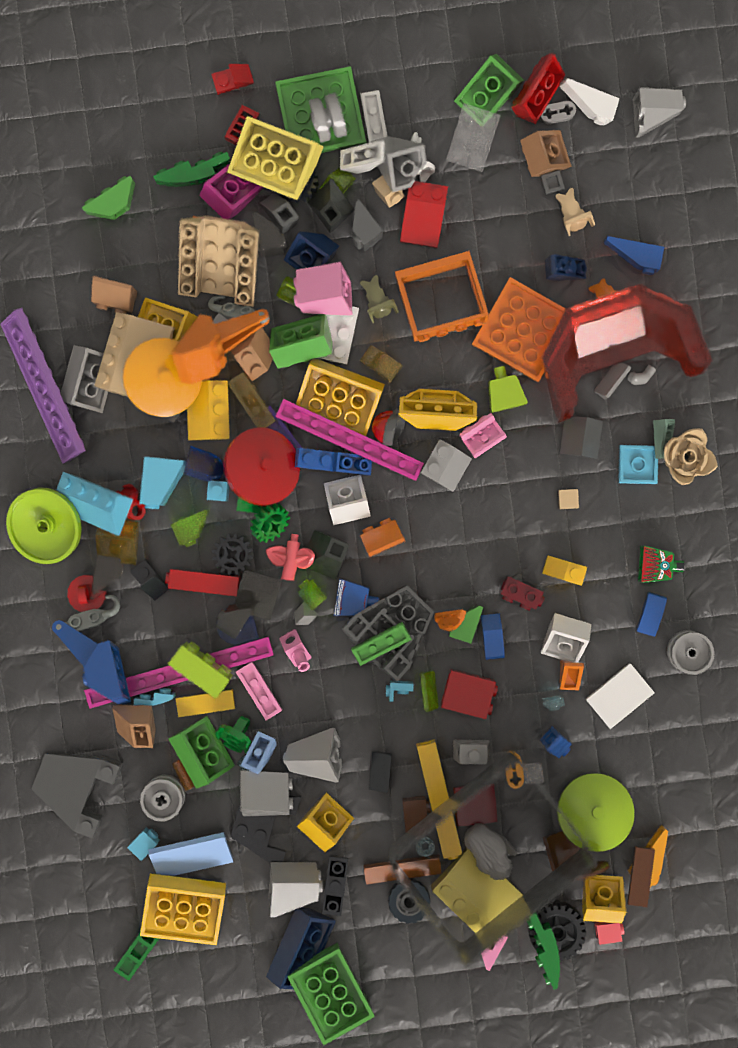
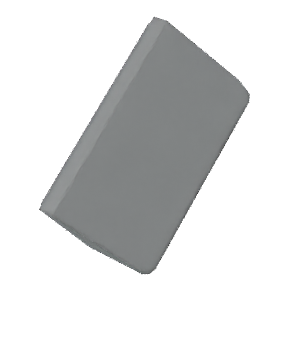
[594,361,631,399]

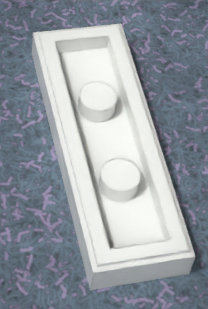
[360,90,388,143]

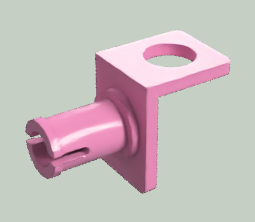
[279,629,311,672]

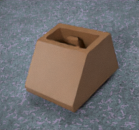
[113,705,156,748]

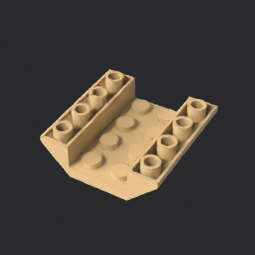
[178,216,259,307]

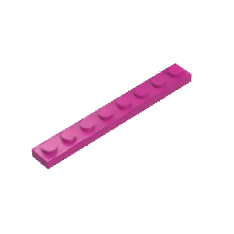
[276,399,424,481]

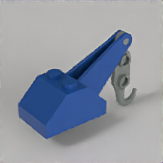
[52,595,131,705]

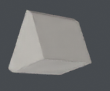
[294,601,318,625]

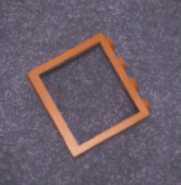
[395,251,489,342]

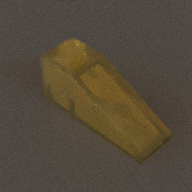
[227,371,276,428]

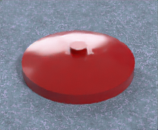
[224,428,300,506]

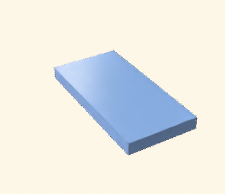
[148,832,233,876]

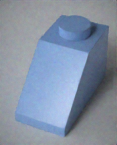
[241,731,277,774]

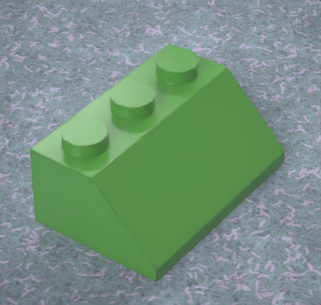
[269,314,333,369]
[168,716,235,789]

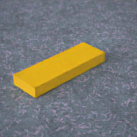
[175,689,236,717]

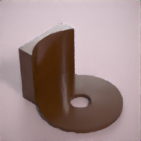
[543,831,609,881]

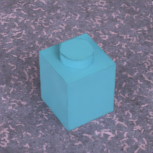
[207,480,229,501]
[127,827,160,861]

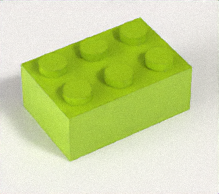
[168,641,233,699]

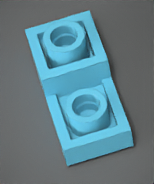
[133,688,176,706]

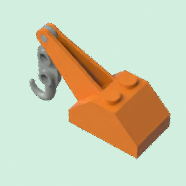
[172,295,270,384]

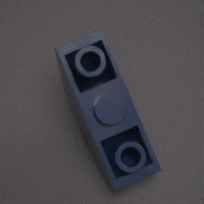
[545,254,587,281]

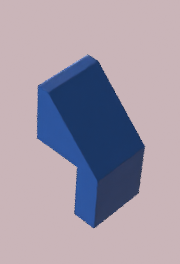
[481,613,505,660]

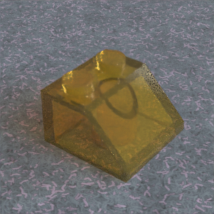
[95,521,139,565]

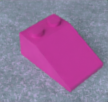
[199,164,264,220]

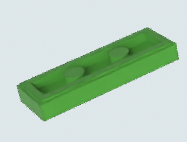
[351,622,412,666]

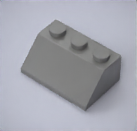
[60,345,108,413]

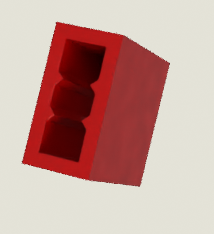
[441,669,498,719]

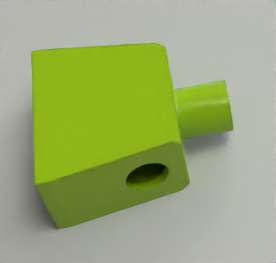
[488,366,528,413]

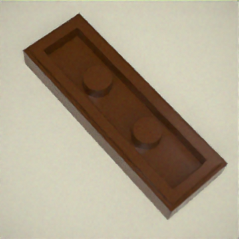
[627,846,655,907]

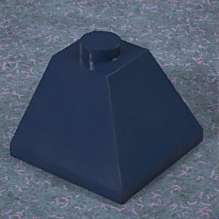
[284,231,339,270]

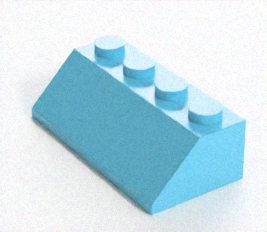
[56,472,133,536]

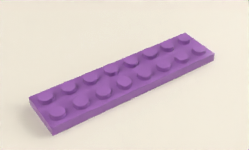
[0,308,86,464]

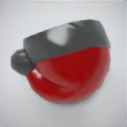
[372,408,405,446]

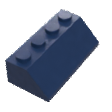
[266,907,336,990]

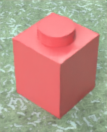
[594,921,624,945]

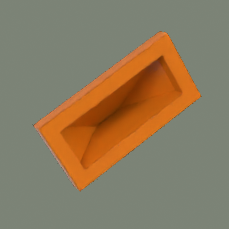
[560,660,584,690]

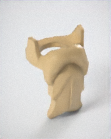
[555,188,595,236]

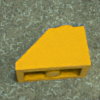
[542,555,587,586]

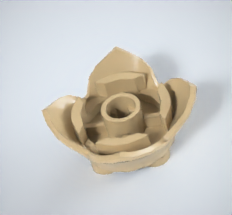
[664,428,718,485]

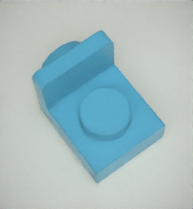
[386,680,413,702]

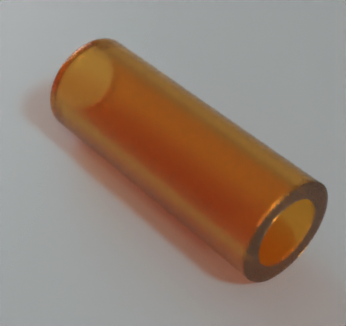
[172,759,195,791]

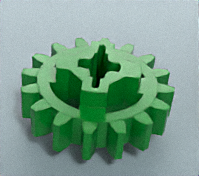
[250,503,290,543]

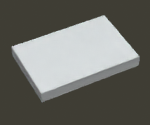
[586,663,654,729]

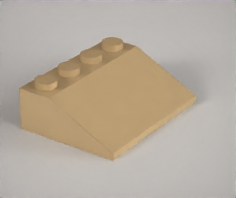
[94,312,175,397]

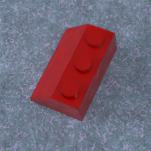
[511,53,566,124]

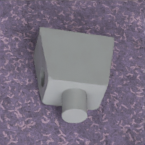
[453,740,490,764]

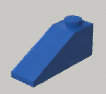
[604,236,664,275]
[540,726,572,758]

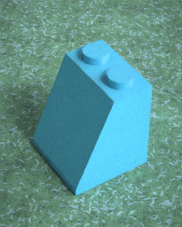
[140,457,188,509]

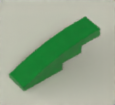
[114,931,160,981]

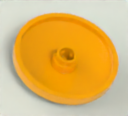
[122,338,202,417]

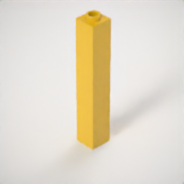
[416,739,462,860]

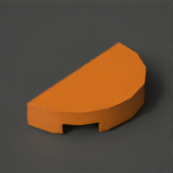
[435,609,466,631]

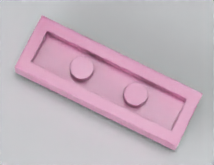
[236,661,283,720]

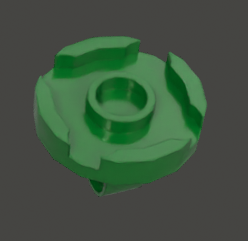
[215,716,252,754]

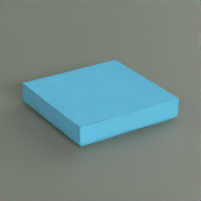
[618,445,658,484]

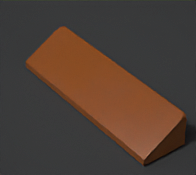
[364,854,442,884]

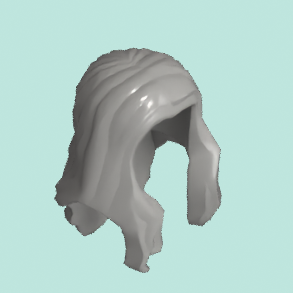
[464,823,516,880]

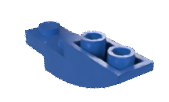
[295,448,372,475]

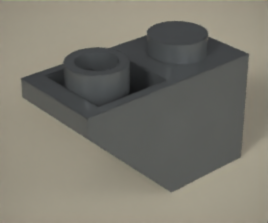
[260,192,299,235]

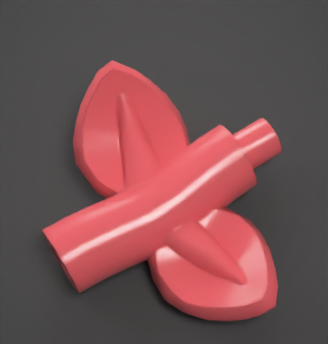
[266,534,315,581]

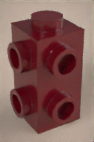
[499,576,545,611]

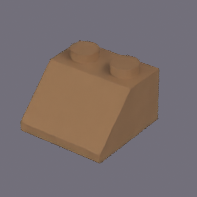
[520,130,572,177]
[91,276,138,314]
[230,327,273,381]

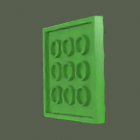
[275,66,366,153]

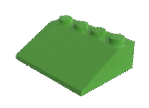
[287,943,375,1045]

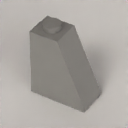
[632,88,686,138]
[371,136,426,192]
[283,728,342,782]

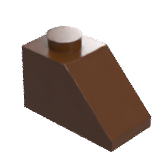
[402,796,431,832]

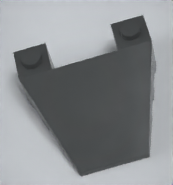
[31,753,124,838]

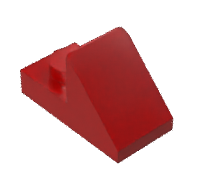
[211,64,254,94]

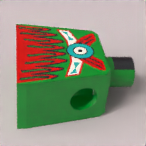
[638,545,684,583]

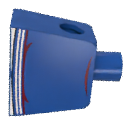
[334,578,379,616]

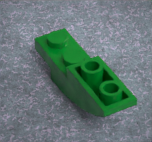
[153,152,231,187]
[527,912,560,990]

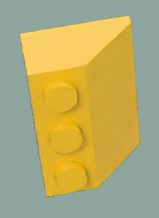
[187,380,230,441]

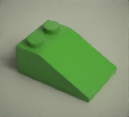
[454,54,524,127]

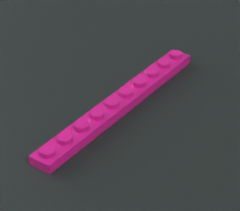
[84,636,274,709]

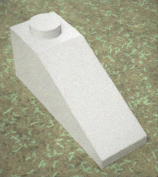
[560,78,620,125]
[340,140,384,174]

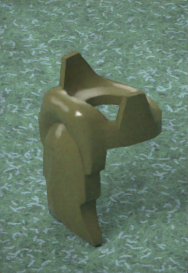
[360,275,399,323]

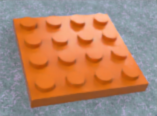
[472,277,577,382]

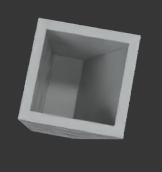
[241,771,293,816]
[268,862,323,917]

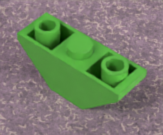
[82,176,135,220]

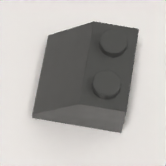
[352,200,383,252]

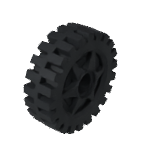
[528,901,586,961]

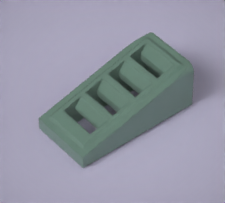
[653,419,675,459]

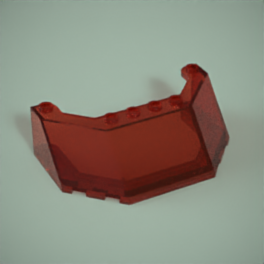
[542,284,712,423]

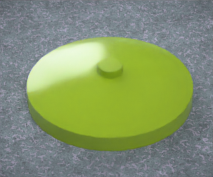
[6,488,82,564]
[557,774,634,852]

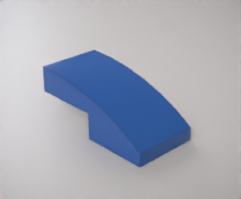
[636,592,667,637]

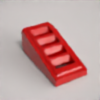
[225,105,260,145]

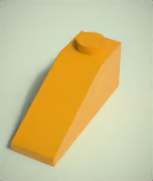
[627,825,668,888]

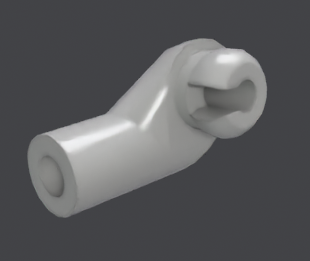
[627,365,656,385]

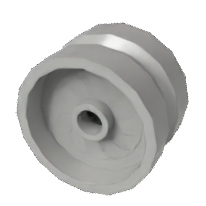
[309,93,347,143]
[666,630,714,675]
[140,774,186,822]

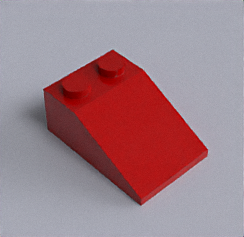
[400,181,448,248]

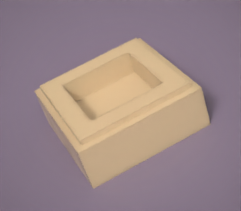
[558,489,579,509]

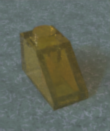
[360,345,402,383]

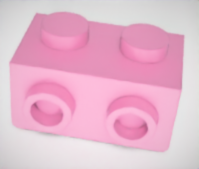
[460,413,507,458]

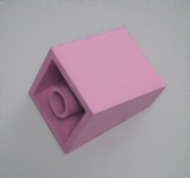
[294,262,353,315]

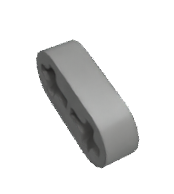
[539,101,576,124]

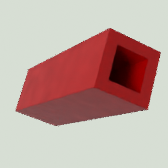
[165,568,241,596]

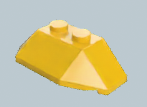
[399,389,477,431]

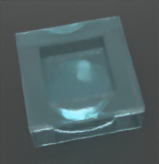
[542,696,565,711]

